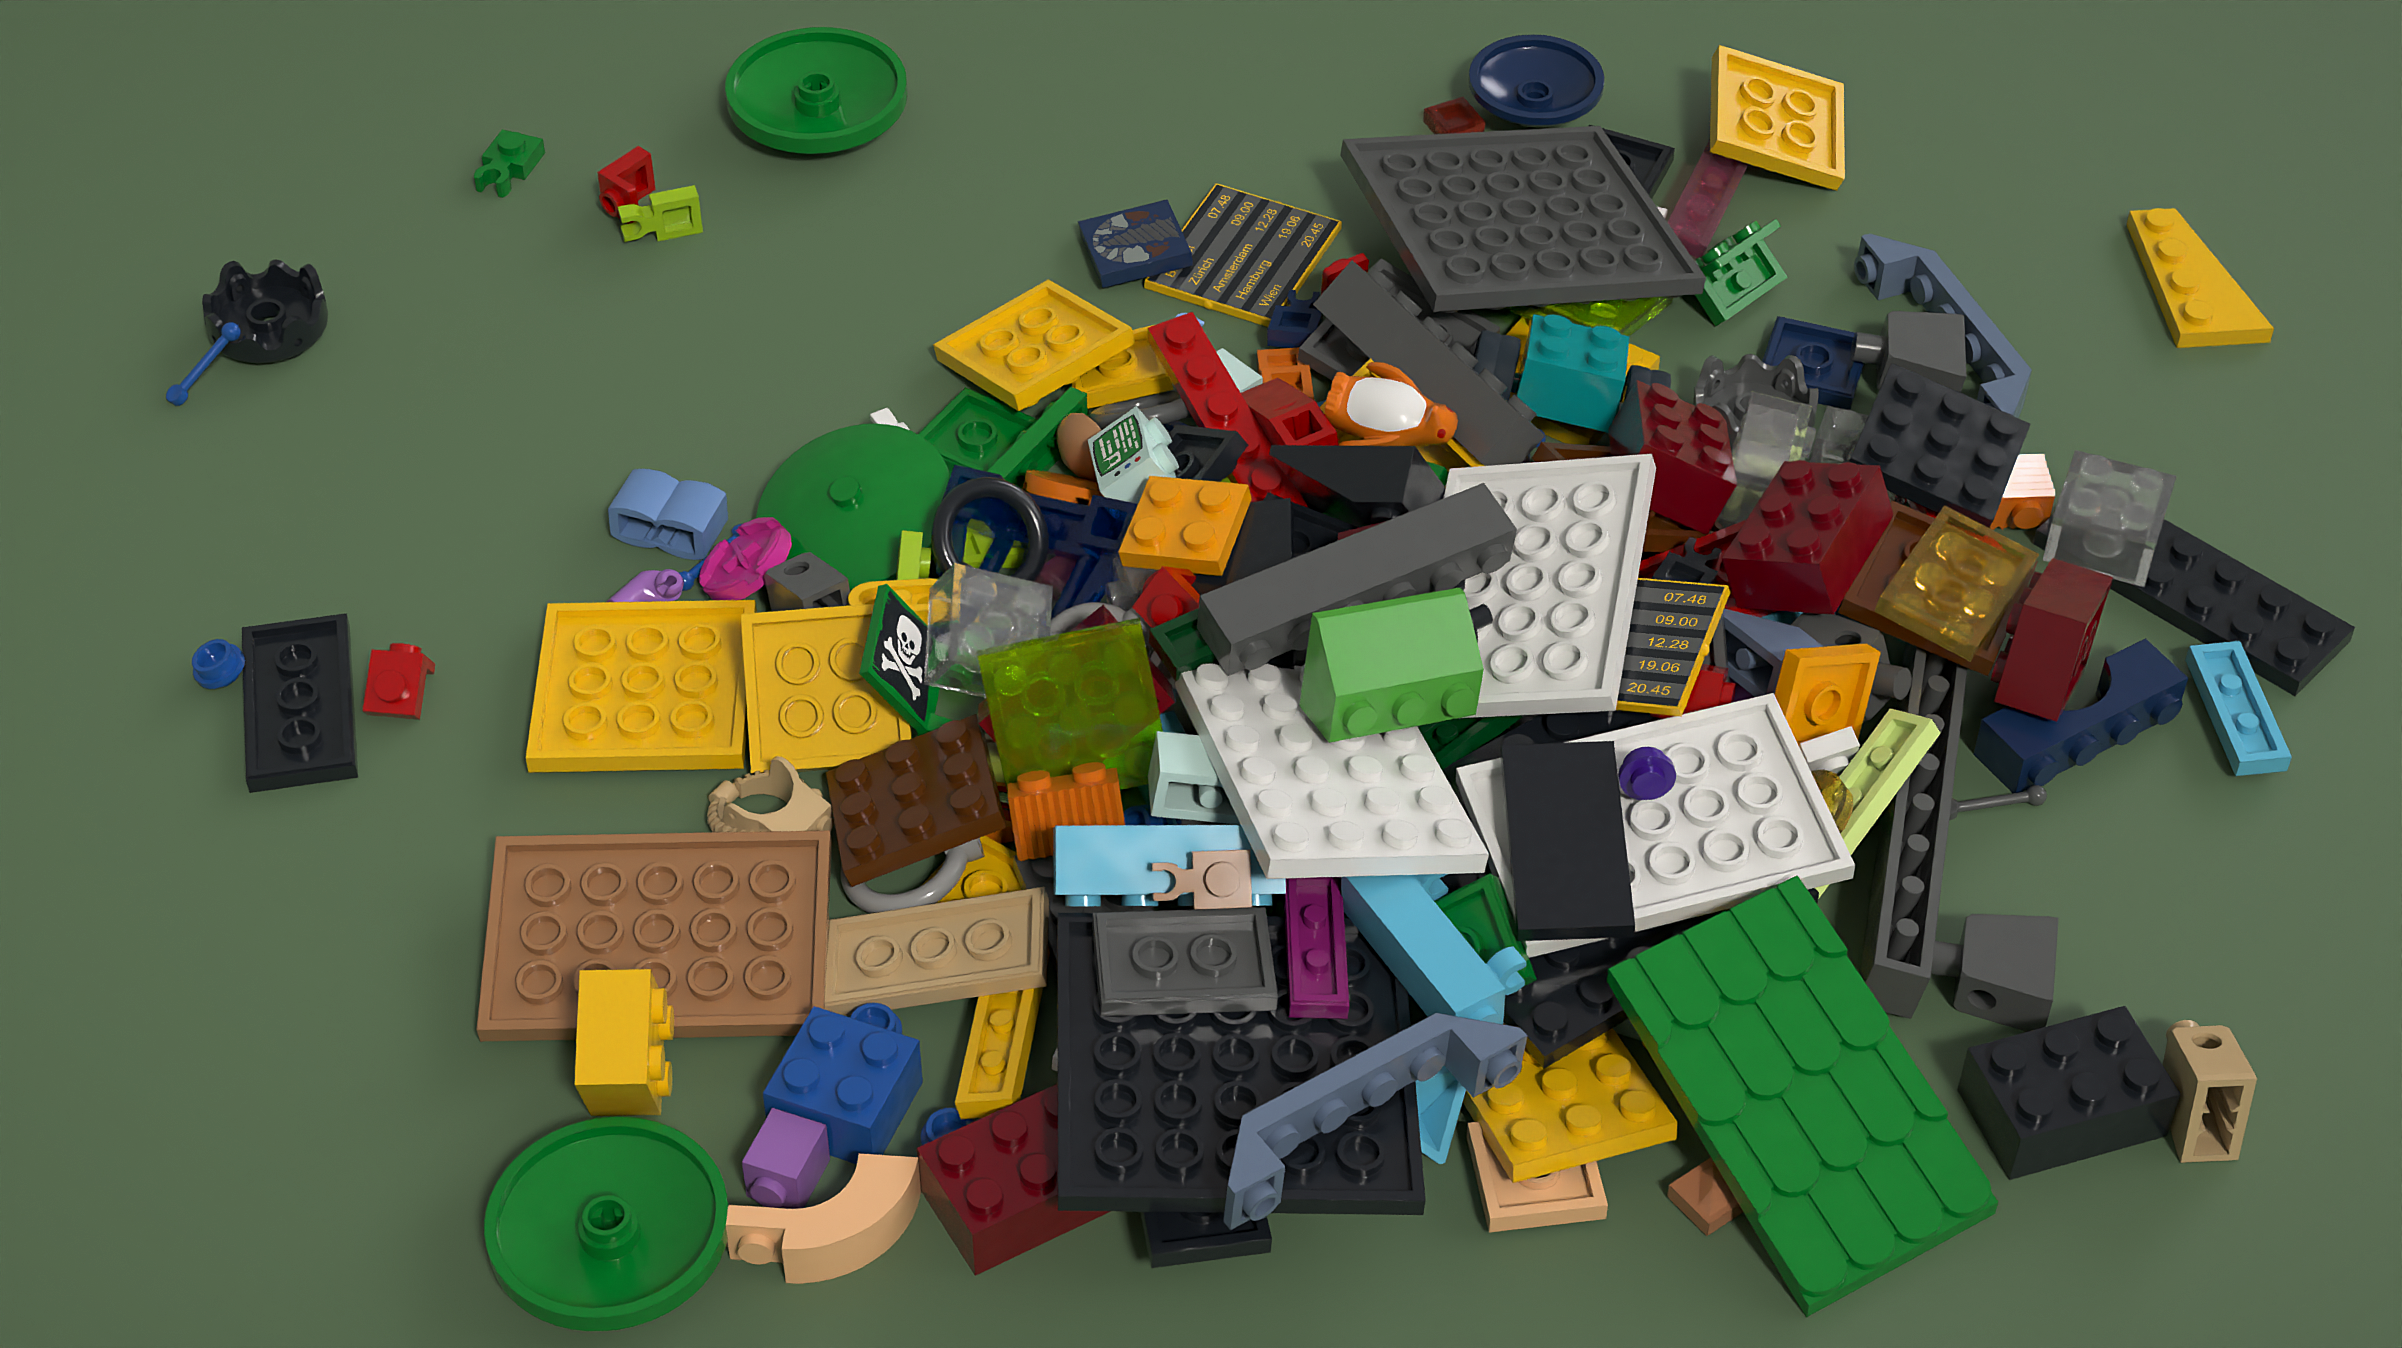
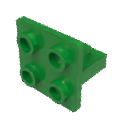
[1694,219,1788,327]

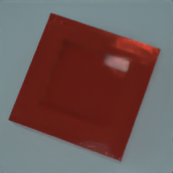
[1423,97,1485,134]

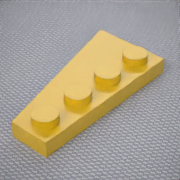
[2127,208,2274,348]

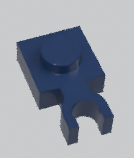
[1267,290,1323,348]

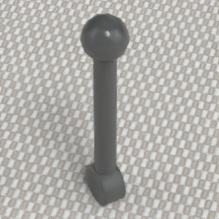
[1949,785,2047,820]

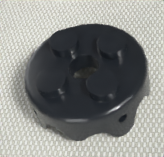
[202,259,328,363]

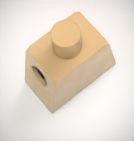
[2163,1020,2257,1163]

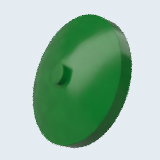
[725,27,908,154]
[756,423,955,592]
[484,1117,729,1331]

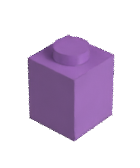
[742,1108,830,1209]

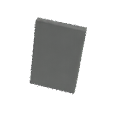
[1092,907,1278,1016]

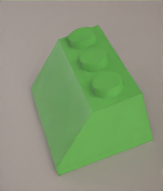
[1299,588,1484,743]

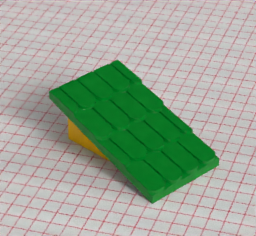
[1607,875,1998,1318]

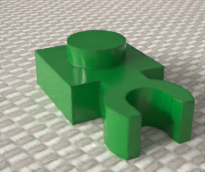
[474,129,545,198]

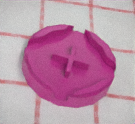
[699,517,792,600]

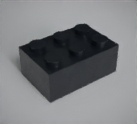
[1957,1006,2181,1180]

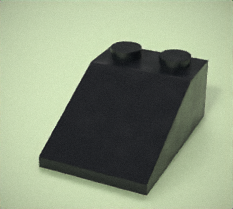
[1269,445,1445,528]

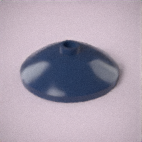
[1469,34,1605,127]

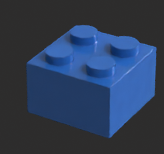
[763,1006,923,1164]

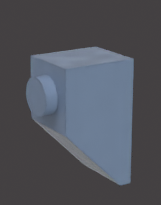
[1723,608,1824,697]

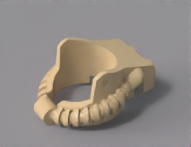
[707,756,834,832]

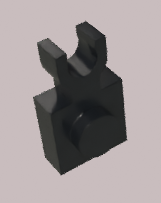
[1652,537,1721,584]

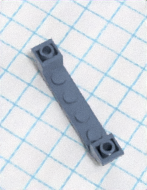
[1854,233,2032,418]
[1223,1013,1527,1230]

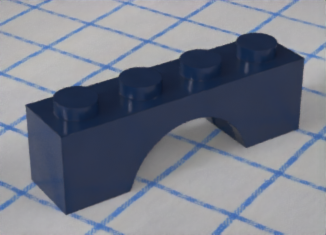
[1973,638,2188,793]

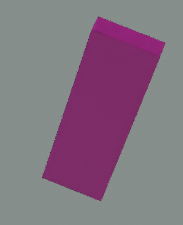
[1283,877,1349,1019]

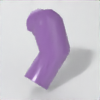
[607,569,684,602]

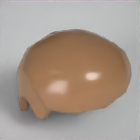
[1056,413,1101,482]

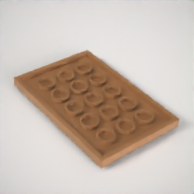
[477,830,832,1042]

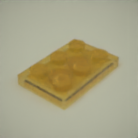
[1874,506,2039,662]

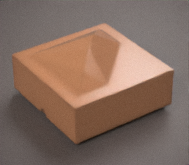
[1667,1157,1743,1236]

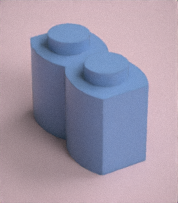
[608,469,728,560]

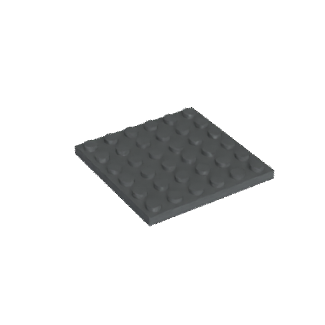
[1340,126,1706,313]

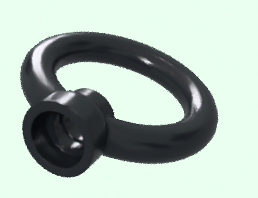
[931,477,1049,609]

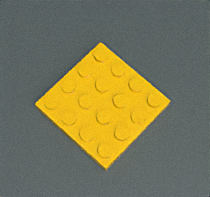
[526,600,757,773]

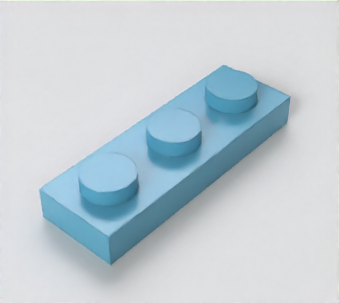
[2185,641,2292,776]

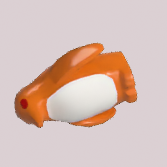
[1324,362,1458,448]

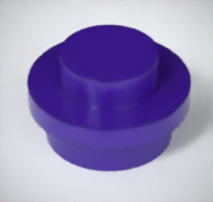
[1618,747,1676,800]

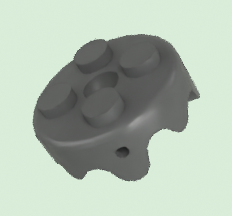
[1693,354,1819,453]

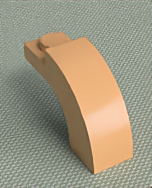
[726,1153,921,1284]

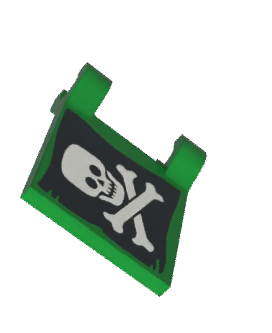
[859,584,975,736]

